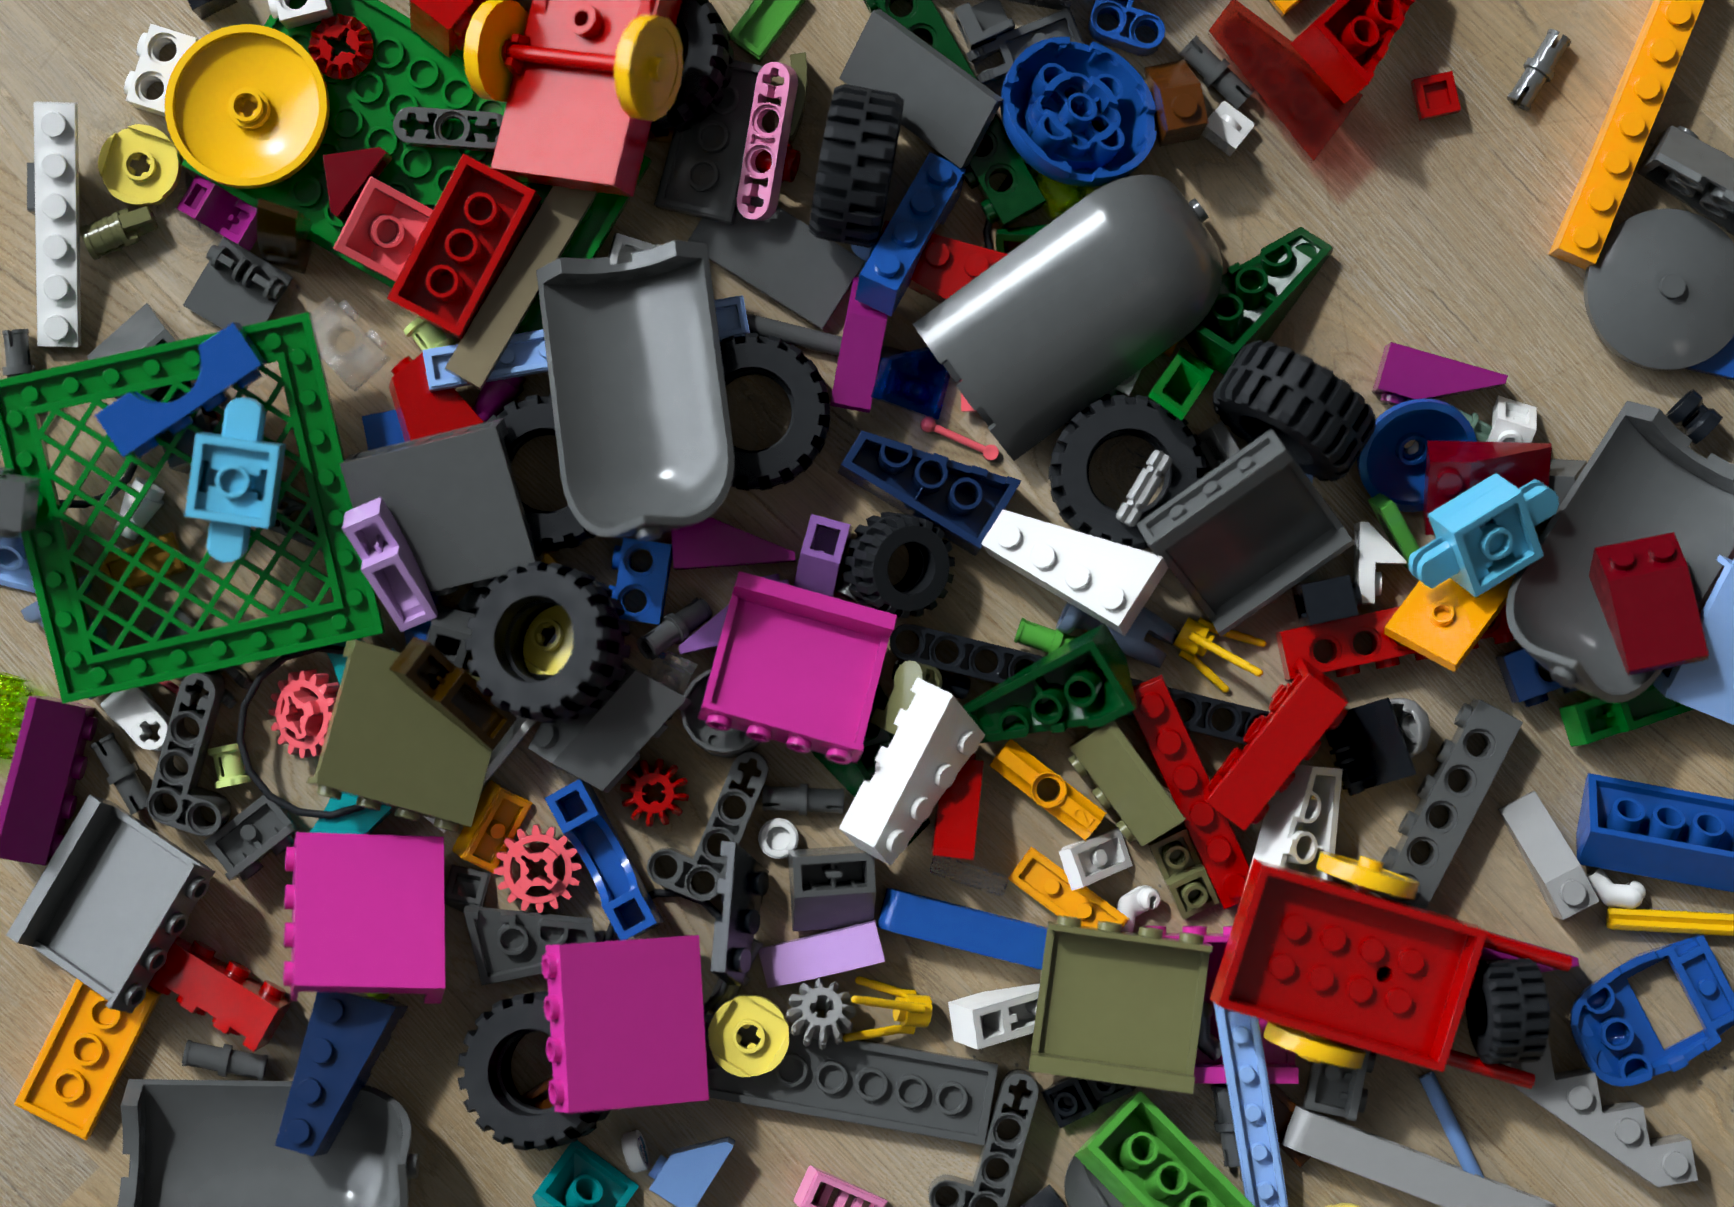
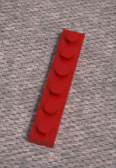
[1133,674,1250,909]

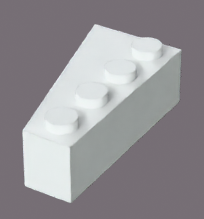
[981,510,1168,636]
[839,677,985,866]
[1243,765,1343,891]

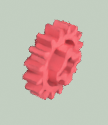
[268,669,340,758]
[494,824,583,913]

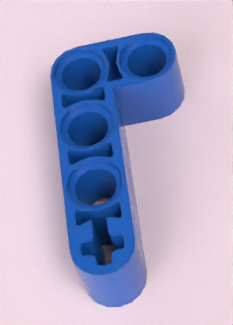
[1088,0,1165,56]

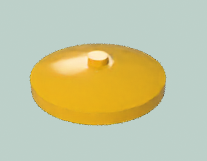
[165,24,330,189]

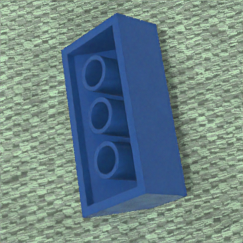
[1576,773,1734,893]

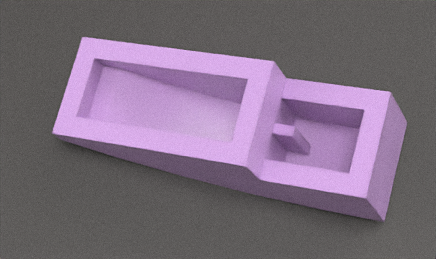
[342,497,438,632]
[759,920,885,988]

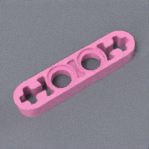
[736,62,798,221]

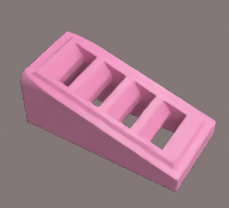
[794,1165,888,1207]

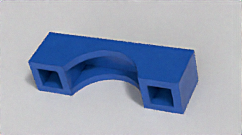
[855,153,966,317]
[94,322,267,458]
[545,779,664,940]

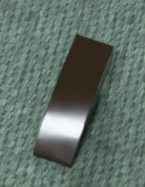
[256,199,314,274]
[389,637,517,751]

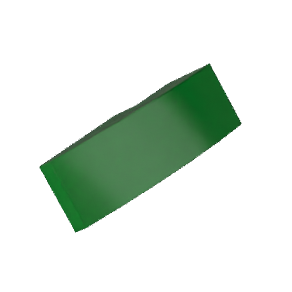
[1148,347,1214,420]
[1559,681,1694,747]

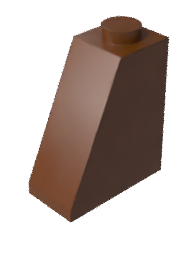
[1144,60,1208,147]

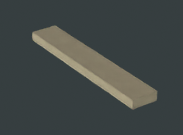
[445,186,599,390]

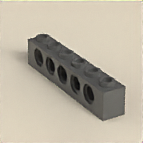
[1371,699,1523,910]

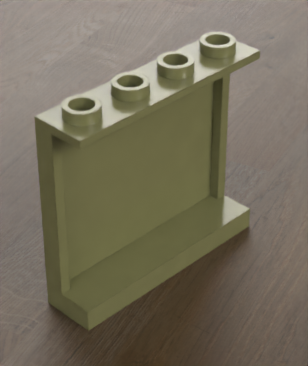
[307,640,492,832]
[1029,915,1213,1094]

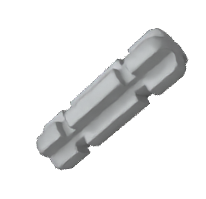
[1116,450,1173,527]

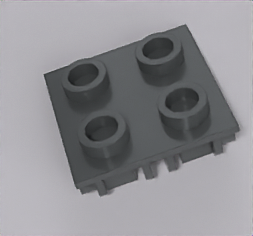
[183,237,293,329]

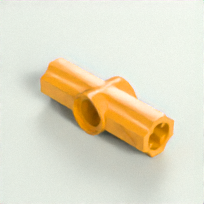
[989,739,1106,841]

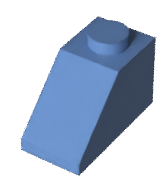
[648,1136,735,1207]

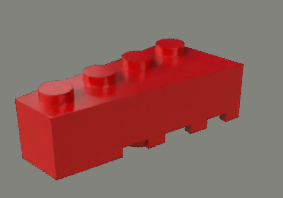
[1290,0,1415,104]
[880,220,1007,303]
[1203,656,1348,831]
[149,935,292,1052]

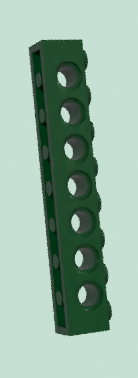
[863,0,1046,229]

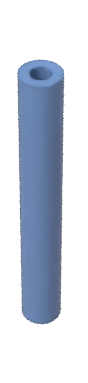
[1419,1071,1484,1178]

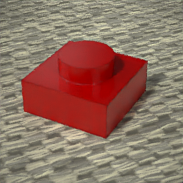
[1411,71,1461,121]

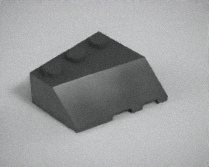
[1637,125,1734,236]
[528,661,692,793]

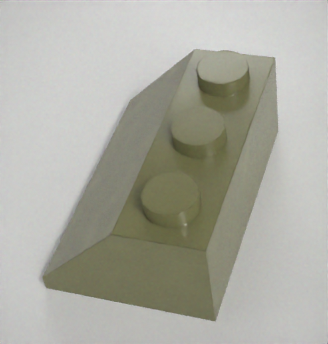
[1068,720,1185,847]

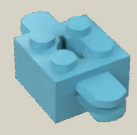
[185,397,286,563]
[1408,473,1559,597]

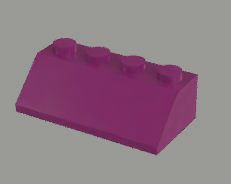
[0,696,98,866]

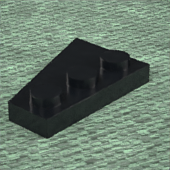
[711,841,769,986]

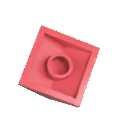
[333,176,433,282]

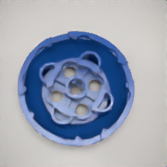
[1000,37,1157,187]

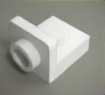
[1202,101,1254,156]
[1486,395,1537,443]

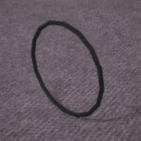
[237,645,365,819]

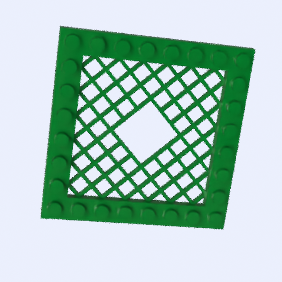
[0,312,385,704]

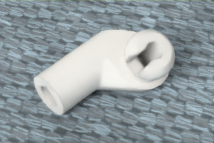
[1586,868,1646,909]
[1117,885,1160,933]

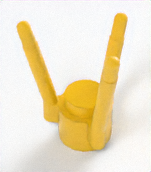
[1173,617,1266,693]
[843,976,932,1042]

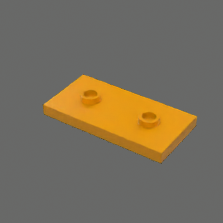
[1384,573,1516,673]
[14,979,161,1140]

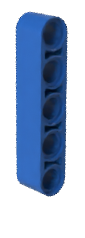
[877,888,1047,970]

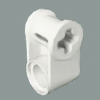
[100,686,170,751]

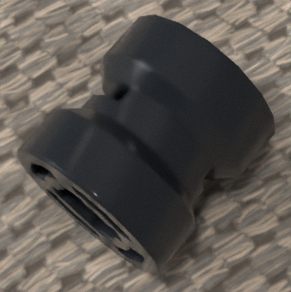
[1666,389,1723,445]

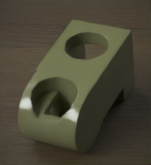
[870,660,942,735]

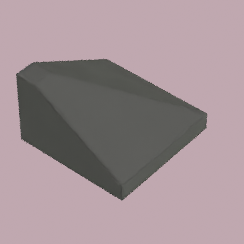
[444,865,491,913]

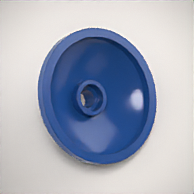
[1357,399,1477,512]

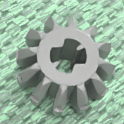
[786,977,856,1050]

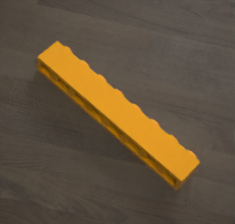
[1548,0,1704,270]

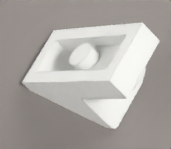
[1353,522,1407,604]
[1059,828,1133,890]

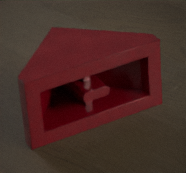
[323,147,393,223]

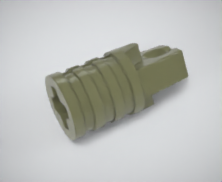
[80,206,158,260]

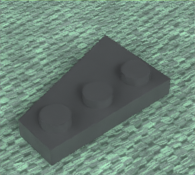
[464,905,598,986]

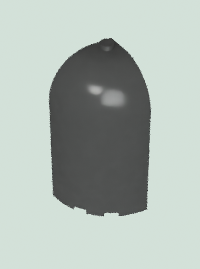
[913,175,1223,461]
[536,240,734,541]
[1506,401,1734,703]
[117,1079,419,1207]

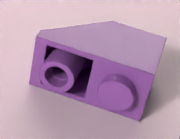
[794,514,853,597]

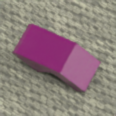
[176,174,257,251]

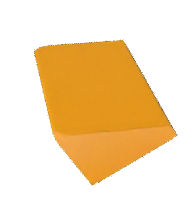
[452,780,533,874]

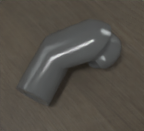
[1197,1001,1222,1062]

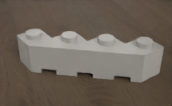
[1503,1041,1698,1187]

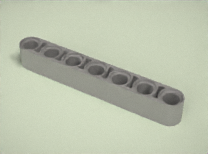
[1281,1105,1556,1207]

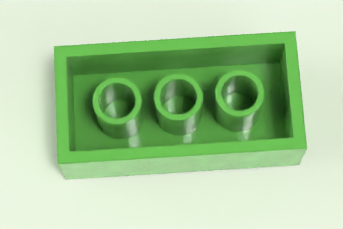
[1074,1091,1255,1207]

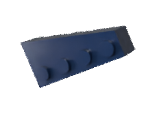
[838,431,1022,556]
[275,992,409,1157]

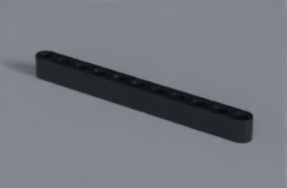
[889,624,1321,744]

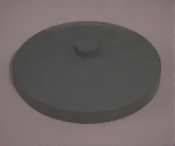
[1583,208,1734,371]

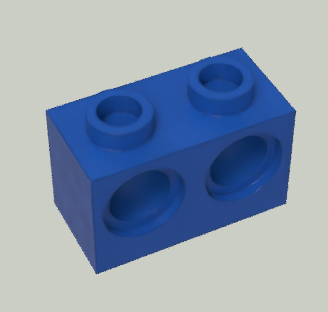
[609,537,673,625]

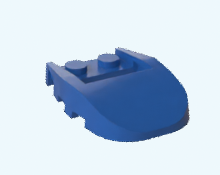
[1570,935,1734,1087]

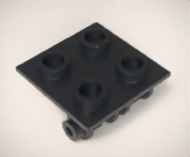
[1325,697,1417,796]

